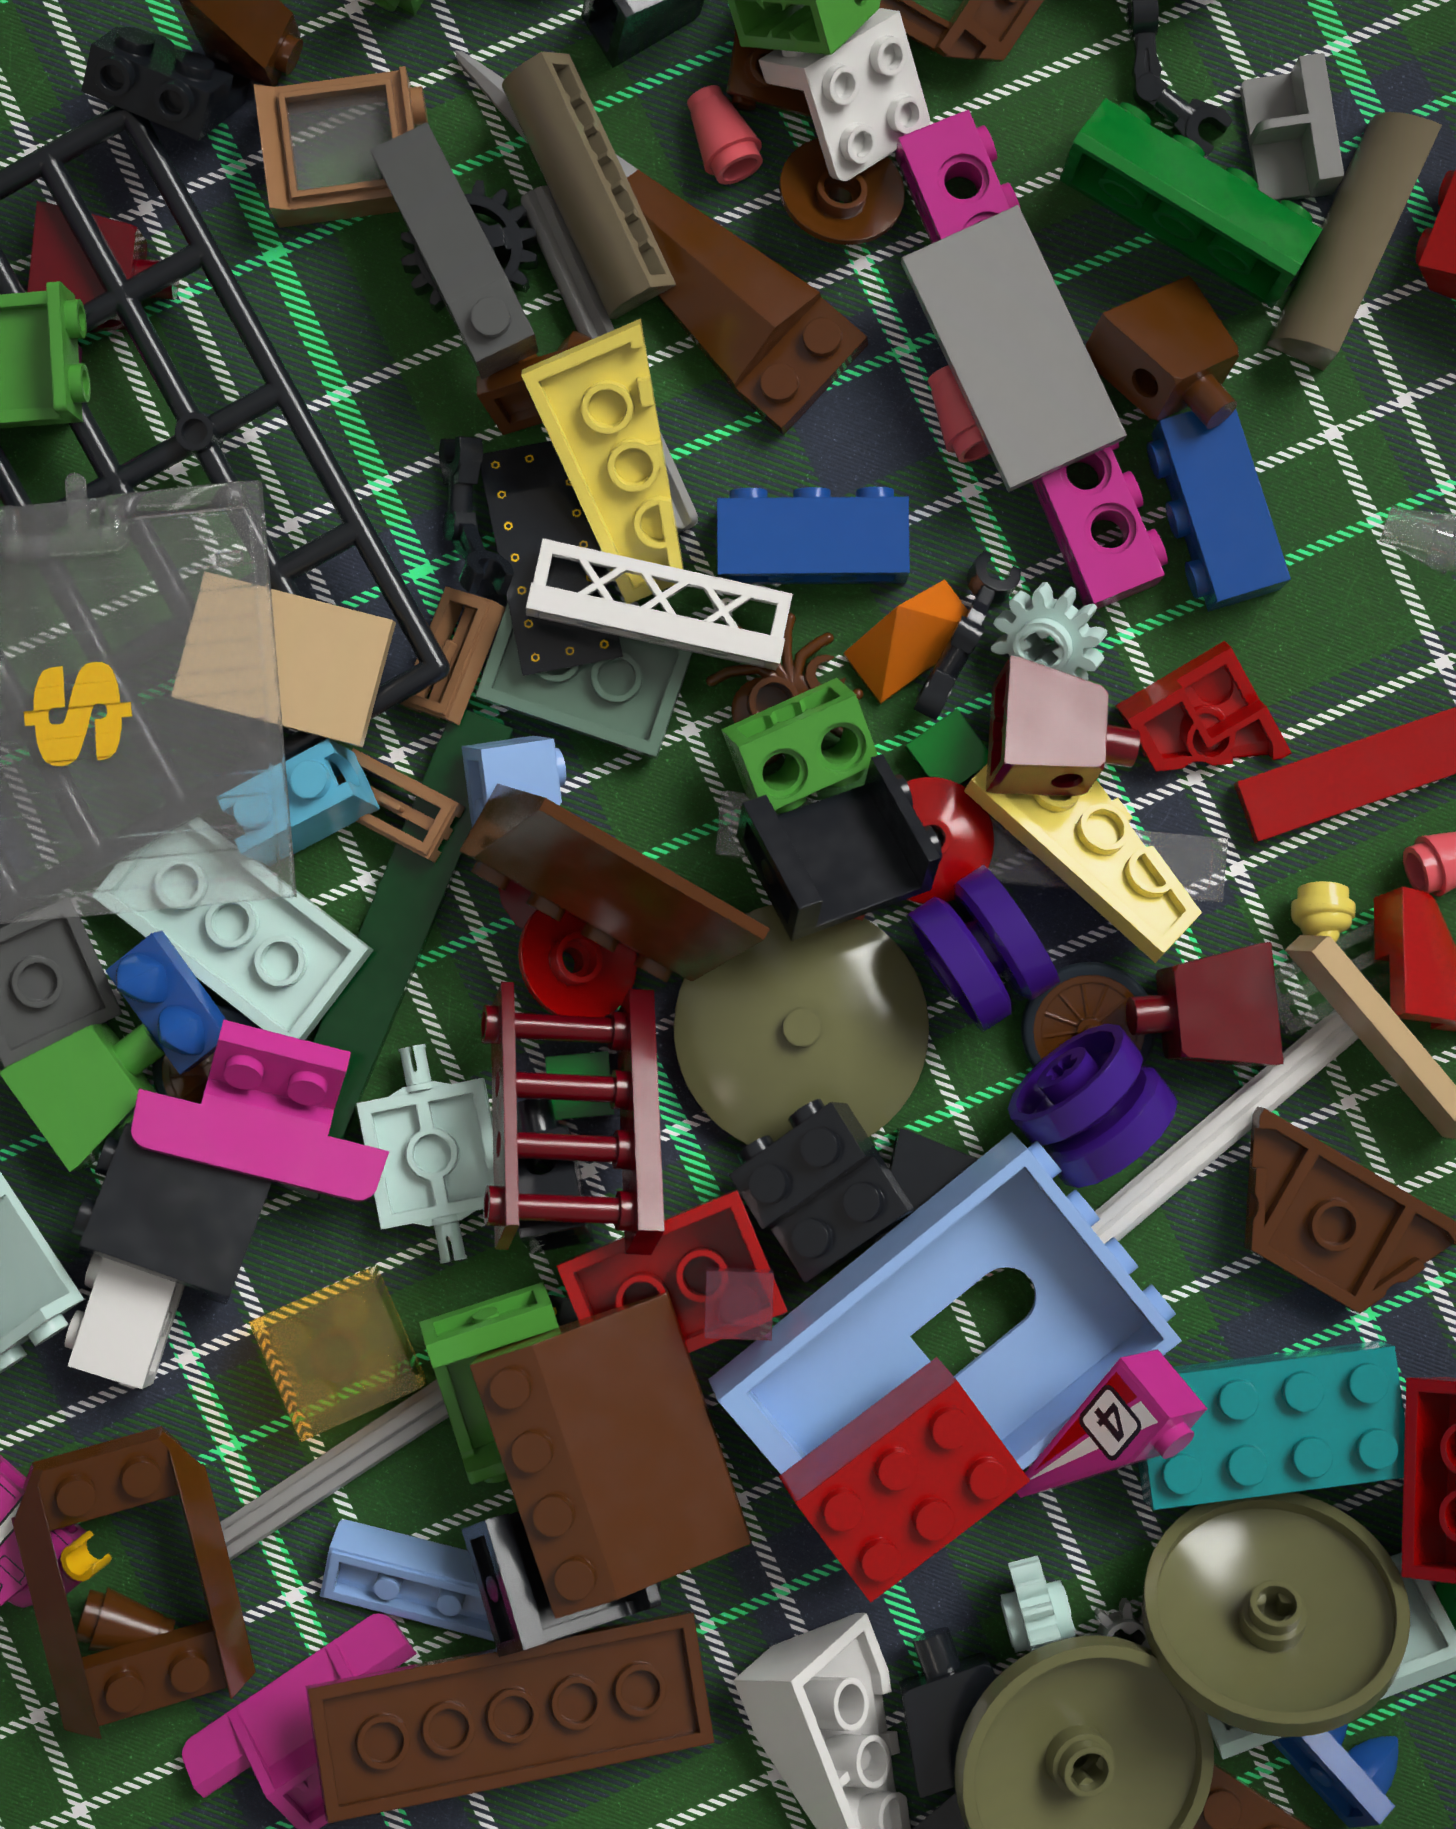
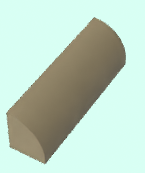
[502,52,676,319]
[1267,112,1442,371]

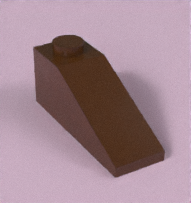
[179,0,303,87]

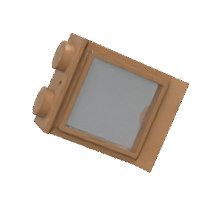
[253,66,428,228]

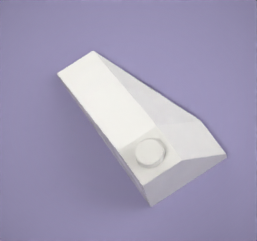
[733,1613,911,1829]

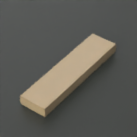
[1285,935,1456,1139]

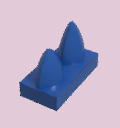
[105,930,227,1074]
[1271,1724,1398,1828]

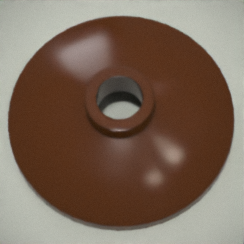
[779,138,905,245]

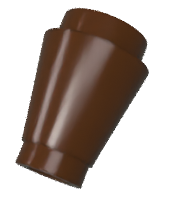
[76,1587,176,1652]

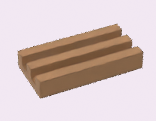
[400,587,506,725]
[336,748,465,863]

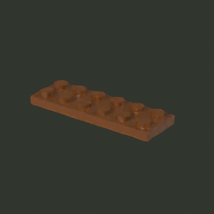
[305,1610,715,1823]

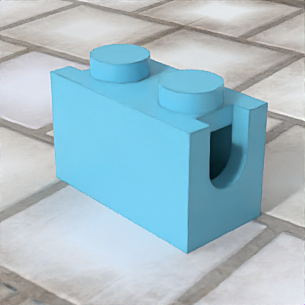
[217,738,380,866]

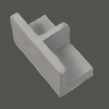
[1240,53,1344,202]

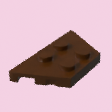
[1244,1106,1456,1314]

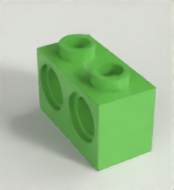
[721,678,878,813]

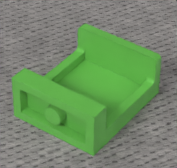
[0,281,91,429]
[419,1282,559,1484]

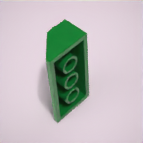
[1059,98,1322,309]

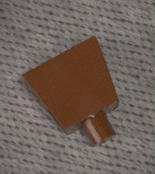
[1085,275,1239,429]

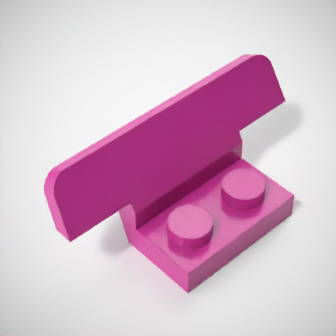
[131,1020,389,1202]
[182,1614,417,1829]

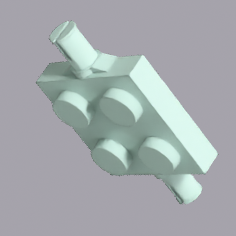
[356,1044,494,1264]

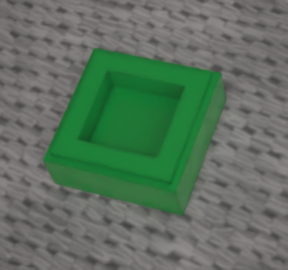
[905,709,988,785]
[545,1051,615,1120]

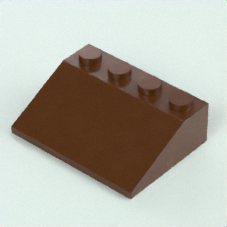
[460,784,770,983]
[470,1291,752,1619]

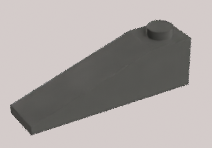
[370,122,539,379]

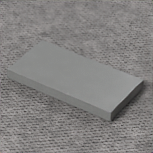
[901,205,1127,492]

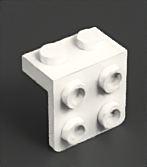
[759,8,930,181]

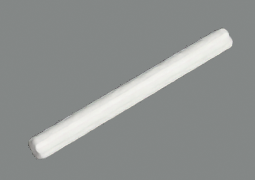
[1091,1009,1359,1244]

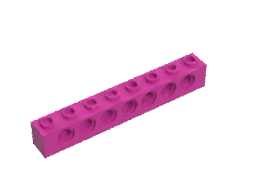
[895,109,1168,610]

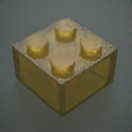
[249,1265,428,1442]

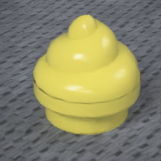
[1291,881,1356,942]

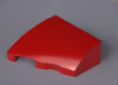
[1115,641,1292,772]
[1374,887,1456,1032]

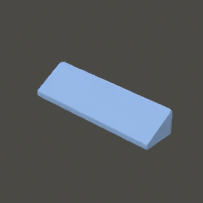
[320,1520,494,1641]

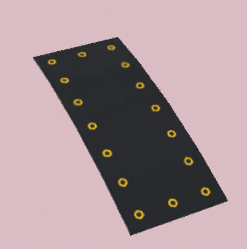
[480,441,623,676]

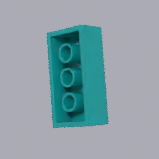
[1138,1340,1405,1510]

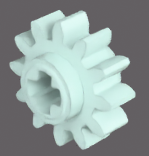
[991,582,1107,680]
[1000,1555,1076,1653]

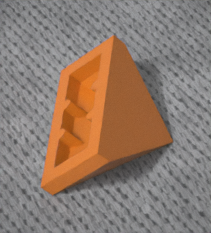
[843,579,968,705]

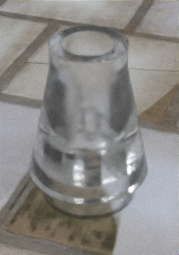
[1379,506,1456,576]

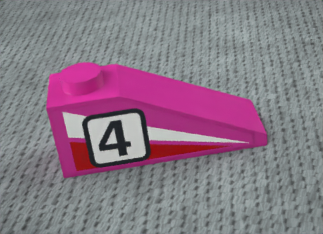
[1016,1349,1207,1498]

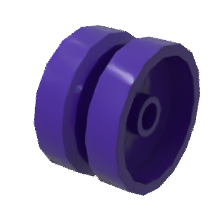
[906,865,1060,1032]
[1008,1024,1178,1188]

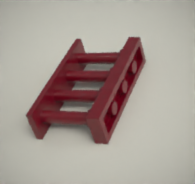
[480,981,665,1255]

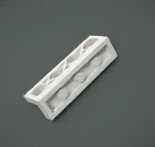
[526,539,793,670]

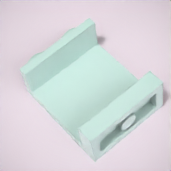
[0,1172,84,1373]

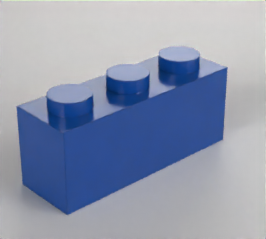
[1147,409,1291,612]
[717,487,910,585]

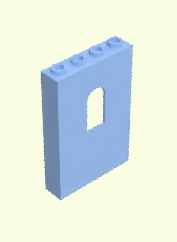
[708,1132,1182,1474]

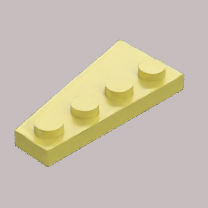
[521,319,684,604]
[964,764,1202,963]

